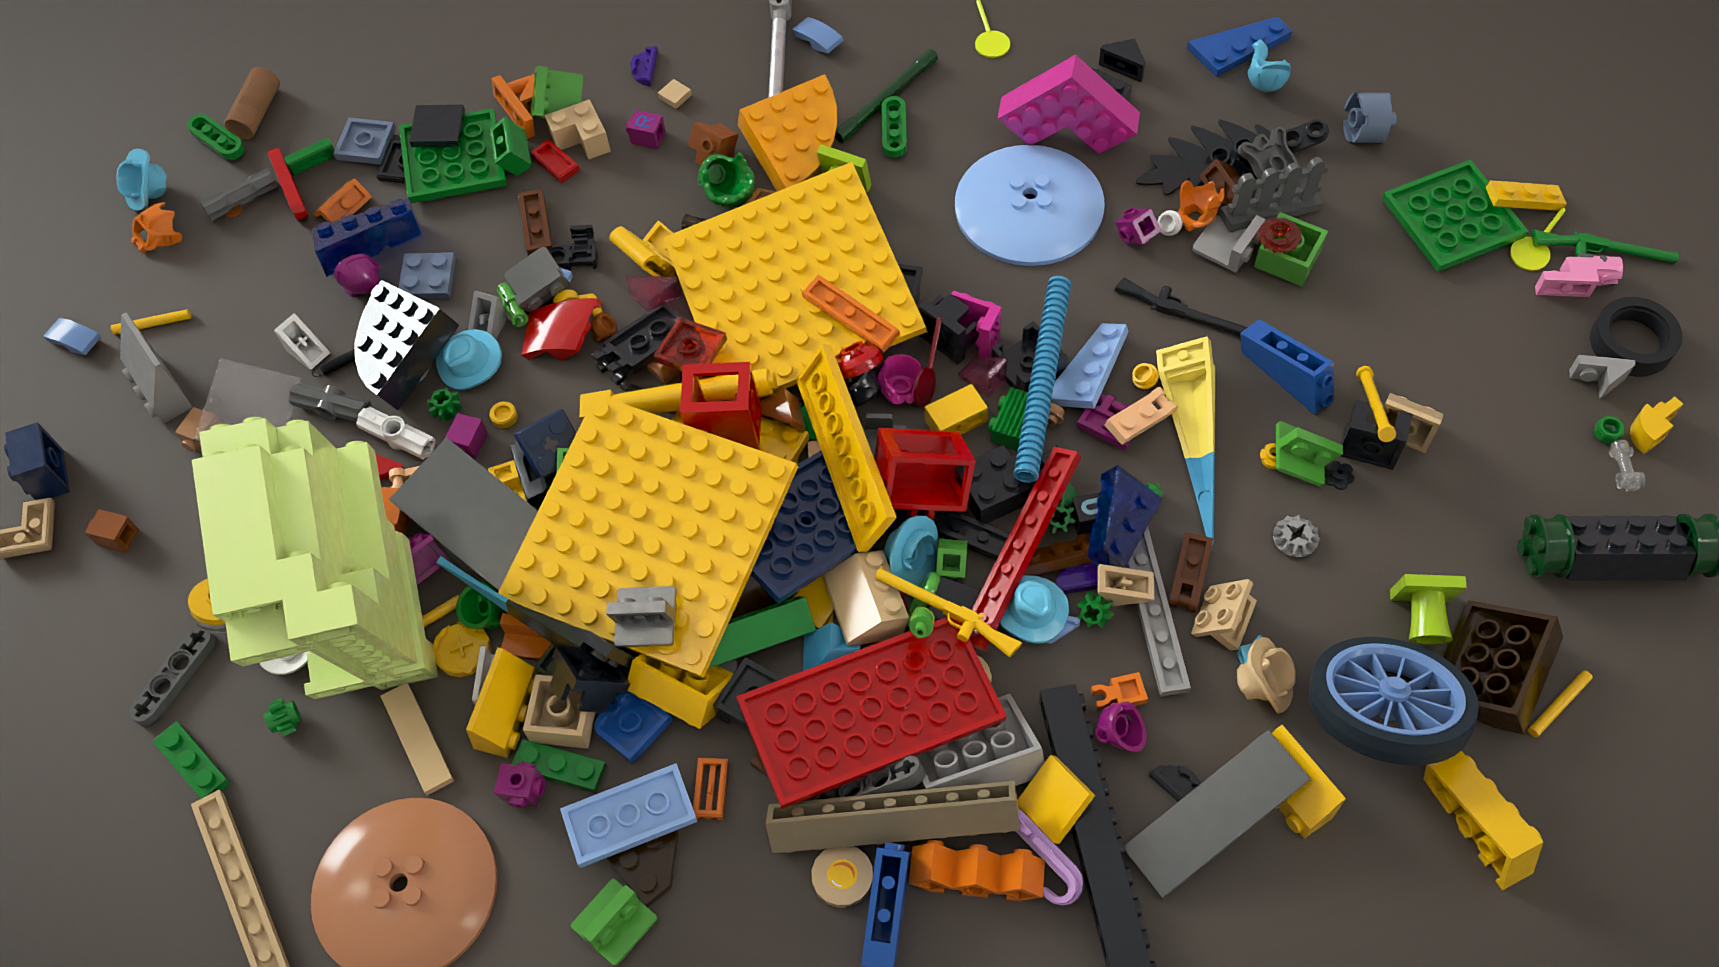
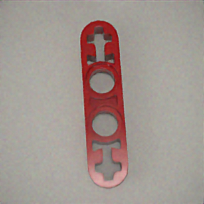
[267,147,309,222]

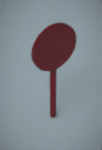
[914,317,942,407]

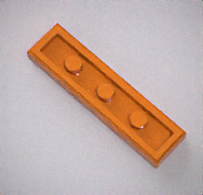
[801,274,900,353]

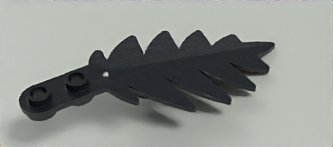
[1136,119,1329,195]

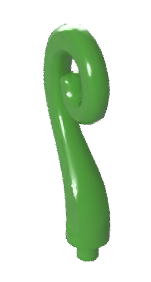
[907,571,940,638]

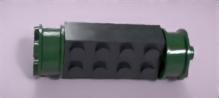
[1517,514,1719,581]

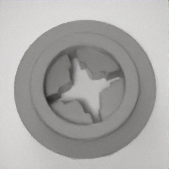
[1273,515,1320,557]

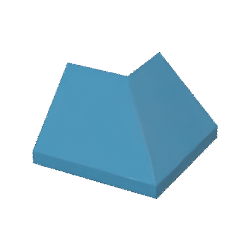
[803,623,861,671]

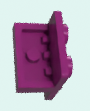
[409,533,449,585]

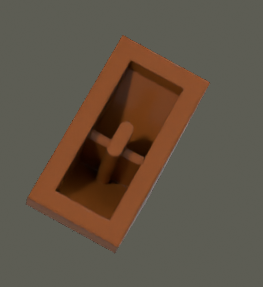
[761,388,806,433]

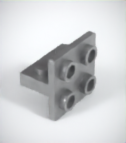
[606,586,677,647]

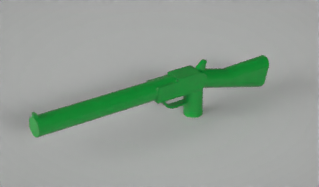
[1532,230,1679,264]

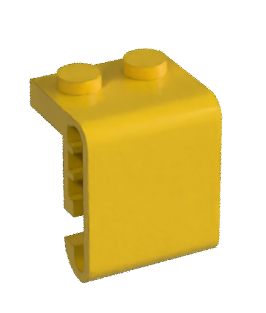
[609,221,677,284]

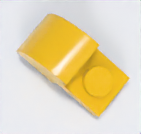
[1630,397,1683,454]

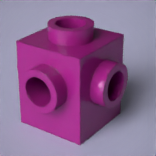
[1115,207,1161,246]
[493,762,545,808]

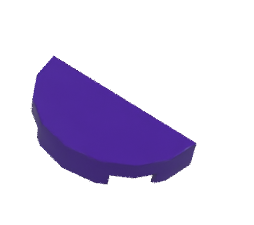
[630,46,658,86]
[1055,562,1098,594]

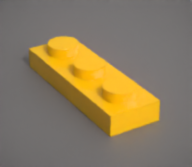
[1486,180,1567,211]

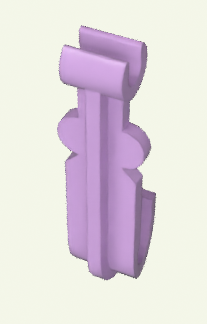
[1016,807,1084,906]

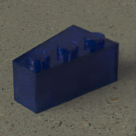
[1087,465,1162,568]

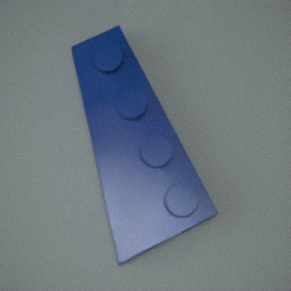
[1187,17,1292,77]

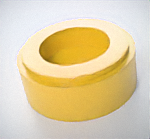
[489,401,518,429]

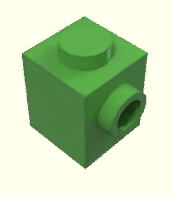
[936,539,967,579]

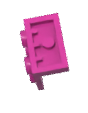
[951,291,1002,361]

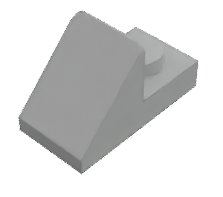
[1569,355,1635,398]

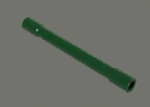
[834,49,938,143]

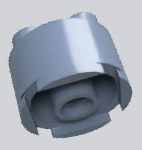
[1343,92,1397,143]

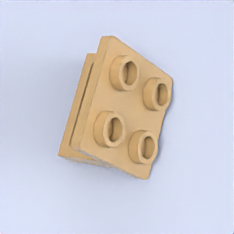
[1191,579,1257,651]

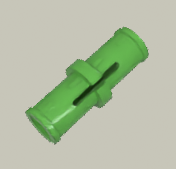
[497,282,528,327]

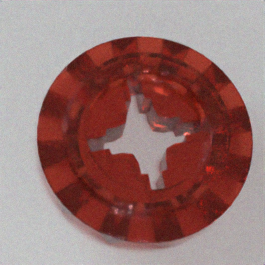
[1258,218,1301,255]

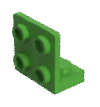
[531,66,583,119]

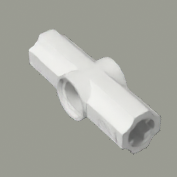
[356,406,436,459]

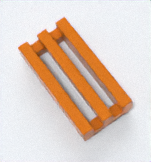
[693,758,729,820]

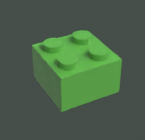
[1254,212,1328,286]

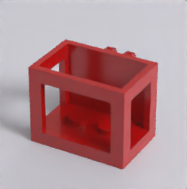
[680,362,762,450]
[874,428,976,520]

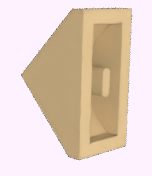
[1098,564,1154,606]

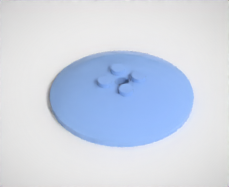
[955,145,1105,266]

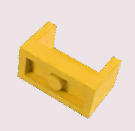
[925,384,988,435]

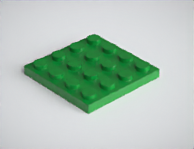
[399,108,507,204]
[1382,159,1529,272]

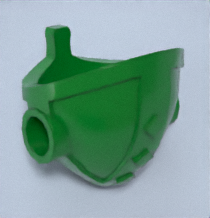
[456,581,505,629]

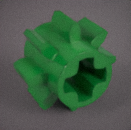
[427,387,462,422]
[1049,499,1075,534]
[1077,591,1114,628]
[264,697,302,737]

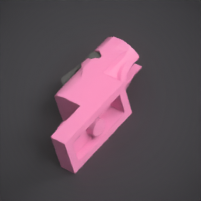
[1535,253,1623,297]

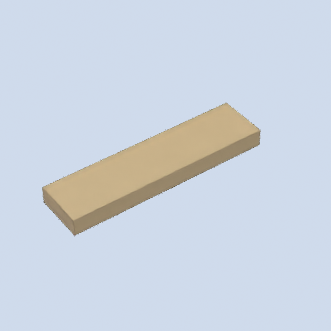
[381,682,454,796]

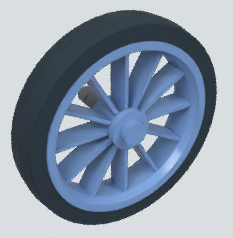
[1308,637,1479,765]

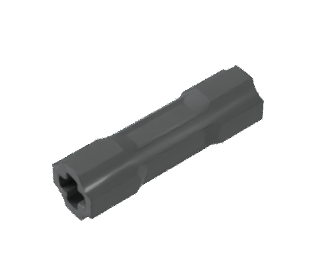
[200,168,278,221]

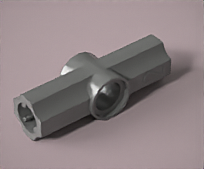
[289,383,372,422]

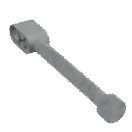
[768,0,792,98]

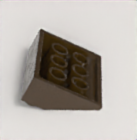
[1443,600,1563,735]

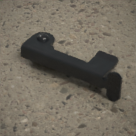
[510,442,551,507]

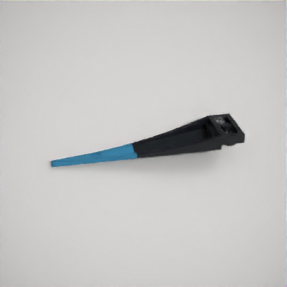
[436,556,635,669]

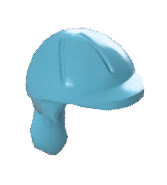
[1247,39,1291,93]

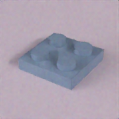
[333,117,396,165]
[398,252,456,300]

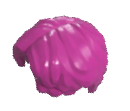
[877,354,922,405]

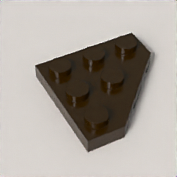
[607,830,679,908]

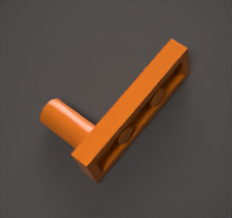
[492,75,535,139]

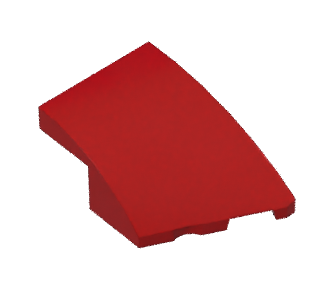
[521,298,601,361]

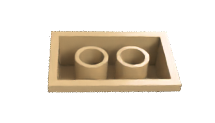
[823,550,909,646]

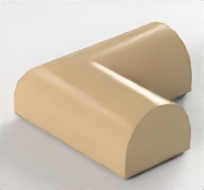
[0,498,55,559]

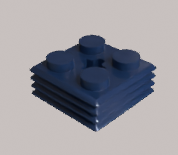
[514,409,576,478]

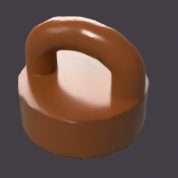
[591,312,617,341]

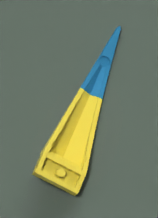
[1156,336,1215,545]

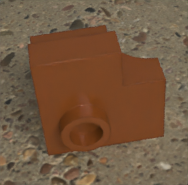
[688,122,739,165]

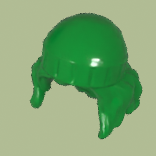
[697,152,755,208]

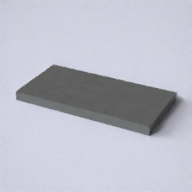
[389,437,538,591]

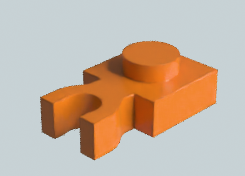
[1091,672,1148,711]

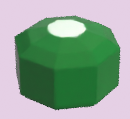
[1594,415,1625,445]

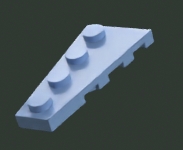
[1051,323,1129,409]

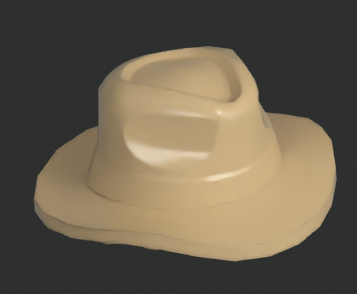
[1237,637,1296,714]

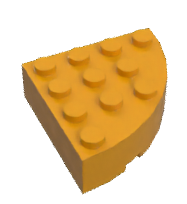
[738,74,837,192]

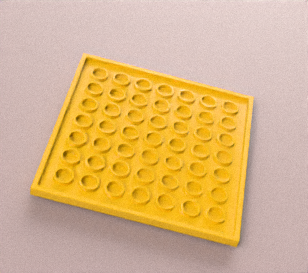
[663,162,927,399]
[498,394,798,678]

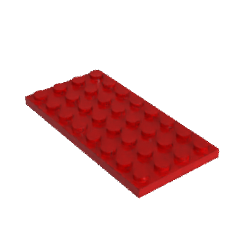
[737,617,1007,809]

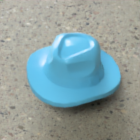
[116,148,167,211]
[436,329,502,391]
[884,516,938,587]
[1000,575,1069,644]

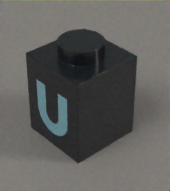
[1071,491,1116,535]

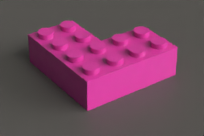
[997,55,1140,154]

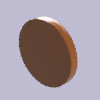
[224,204,243,218]

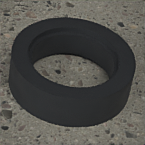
[1590,297,1682,377]

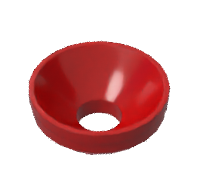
[837,341,883,379]

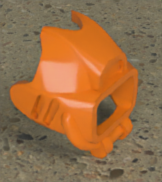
[1178,180,1224,231]
[131,202,182,253]

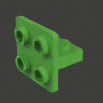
[1276,421,1343,487]
[571,879,658,966]

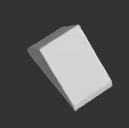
[274,313,330,370]

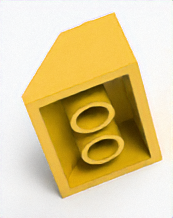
[466,648,537,758]
[628,654,733,729]
[1271,725,1346,839]

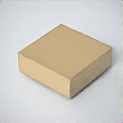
[658,79,692,109]

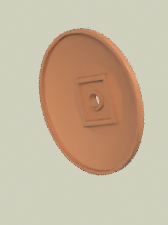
[311,798,498,967]

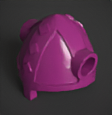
[334,254,381,298]
[1095,701,1147,752]

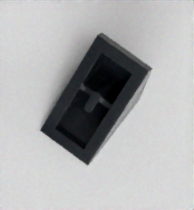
[1099,38,1146,82]

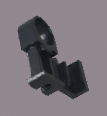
[548,225,598,271]

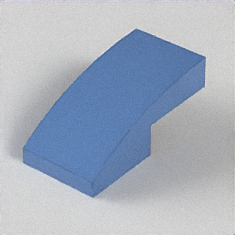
[792,17,844,54]
[43,318,102,355]

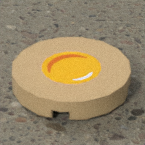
[811,846,873,908]

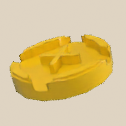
[433,622,491,677]

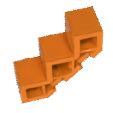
[909,840,1045,901]

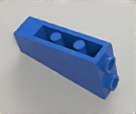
[1240,319,1334,415]
[861,842,912,967]

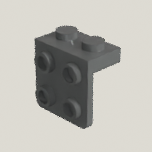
[505,247,571,313]

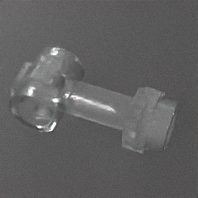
[1609,440,1646,491]

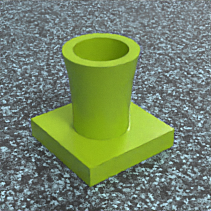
[817,144,872,193]
[1390,574,1467,645]

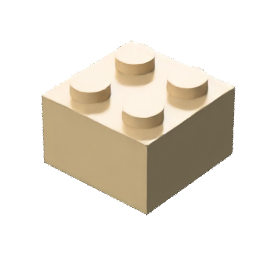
[523,675,596,749]

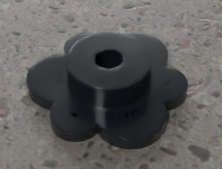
[1324,461,1355,490]

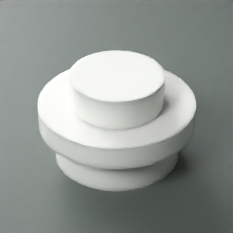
[1157,210,1183,236]

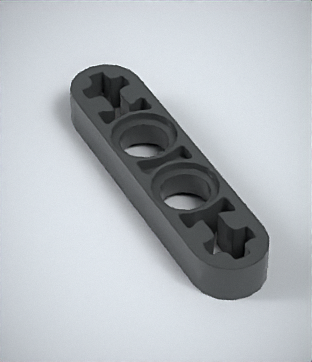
[129,626,216,727]
[811,756,925,800]

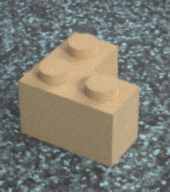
[544,99,611,160]

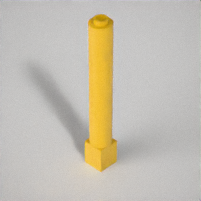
[579,368,777,421]

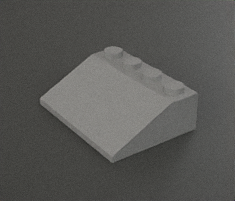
[915,694,1045,790]

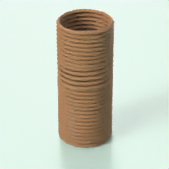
[224,67,280,139]

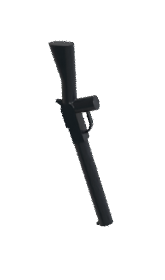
[1114,277,1248,336]

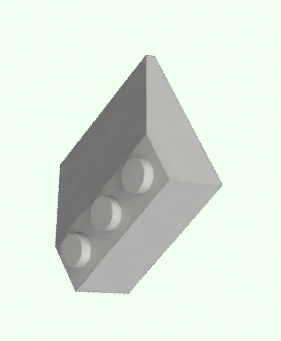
[120,312,192,424]

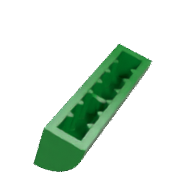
[709,596,816,668]

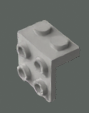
[1192,215,1266,273]

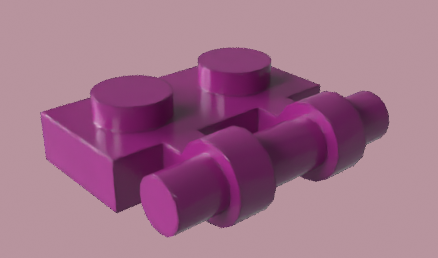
[1077,393,1132,451]

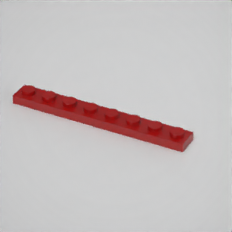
[969,447,1082,651]

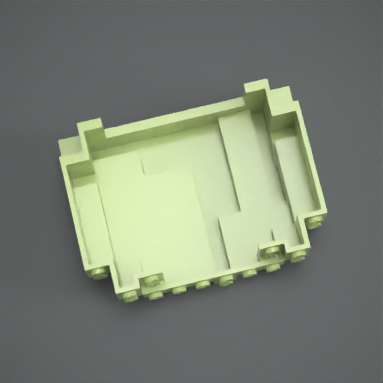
[192,417,438,699]

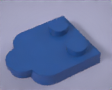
[594,691,673,764]

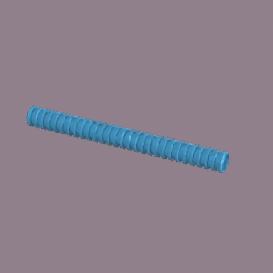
[1013,276,1071,483]

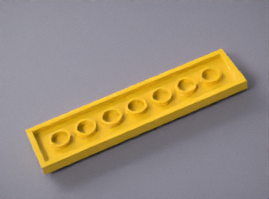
[796,344,897,552]

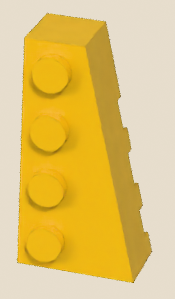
[1424,751,1543,891]

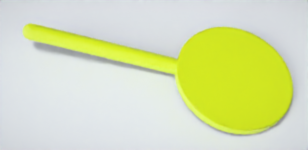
[975,0,1010,58]
[1510,208,1566,271]

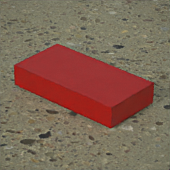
[530,139,580,184]

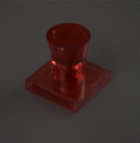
[653,317,727,383]

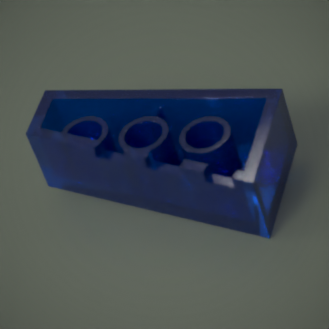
[312,198,422,277]

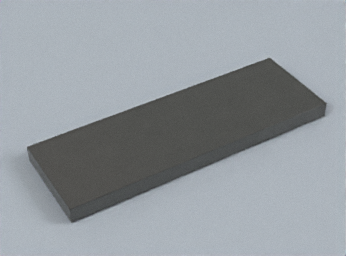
[1124,730,1311,899]

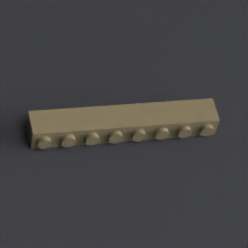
[765,781,1020,853]

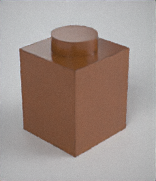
[85,509,139,553]

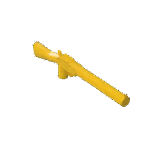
[875,566,1022,658]

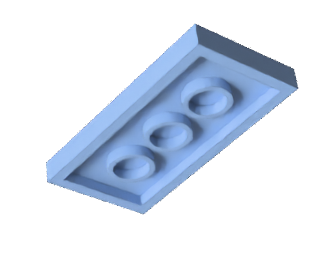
[560,763,698,868]

